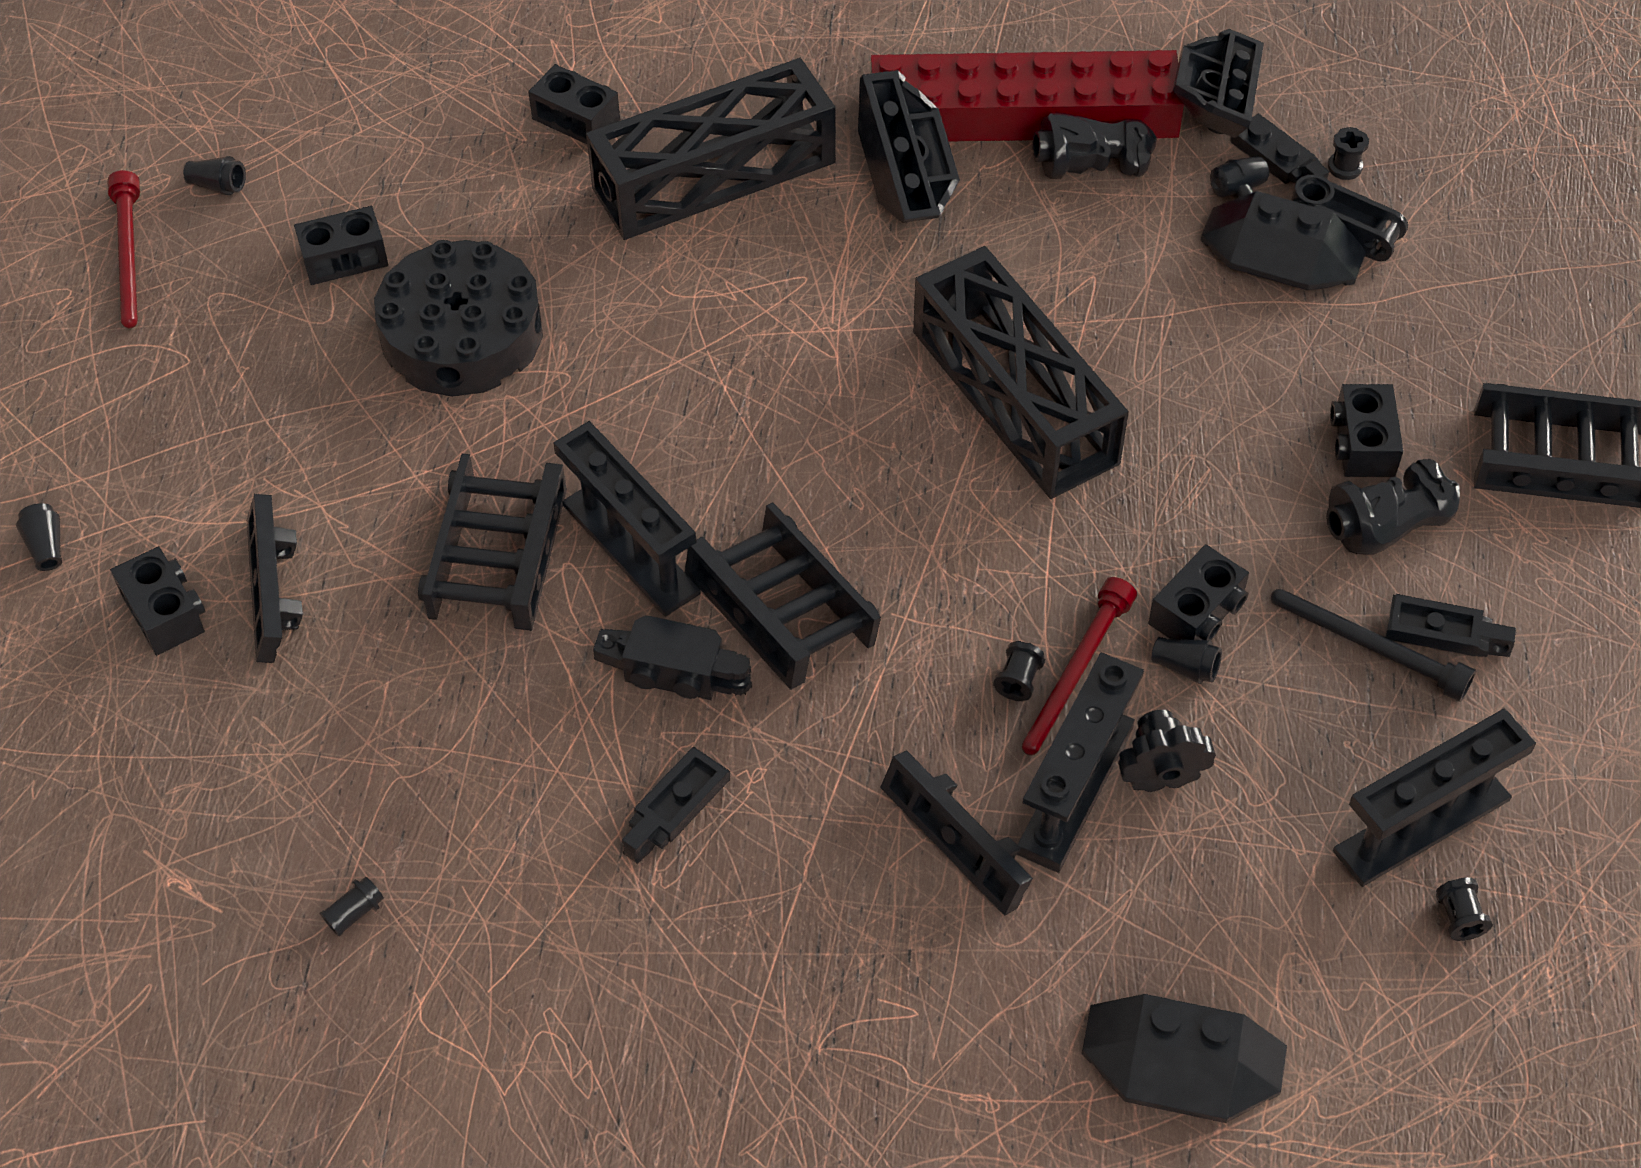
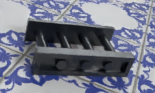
[1474,383,1641,508]
[553,420,701,617]
[418,453,567,631]
[685,502,881,690]
[1017,652,1144,873]
[1333,708,1536,887]

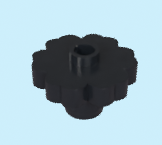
[1118,710,1216,792]

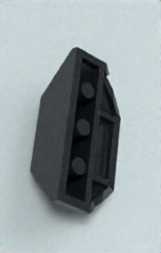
[1173,29,1264,138]
[858,70,960,223]
[1201,191,1366,291]
[1082,994,1287,1123]

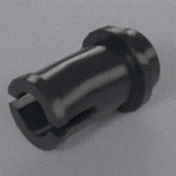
[320,877,384,937]

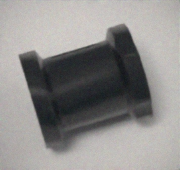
[1328,127,1369,180]
[993,641,1045,701]
[1436,877,1493,941]

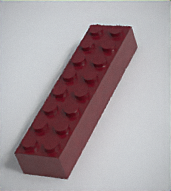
[871,50,1184,142]

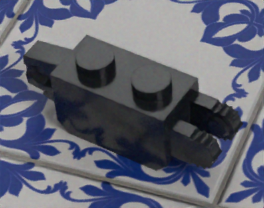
[593,615,752,700]

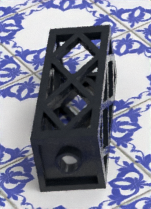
[586,57,836,240]
[913,246,1129,500]

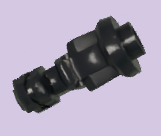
[1032,112,1157,179]
[1326,459,1460,555]

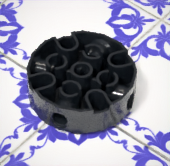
[374,240,543,397]

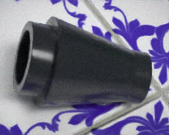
[183,156,246,195]
[16,503,62,571]
[1151,637,1222,684]

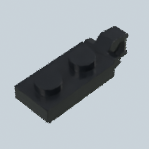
[1230,113,1330,184]
[1385,594,1516,657]
[622,747,730,864]

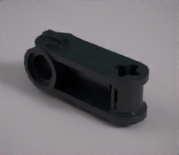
[1291,175,1408,261]

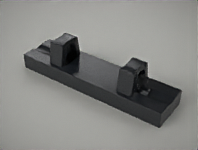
[246,494,303,663]
[880,750,1033,916]

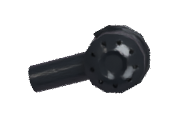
[1210,156,1269,198]

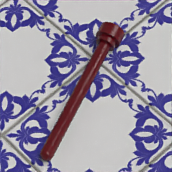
[107,170,140,329]
[1022,577,1137,756]

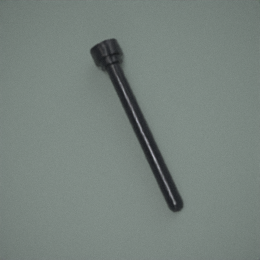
[1271,589,1476,702]

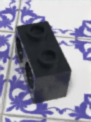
[528,64,620,144]
[294,205,389,285]
[1330,384,1404,477]
[1148,544,1249,640]
[110,546,206,656]

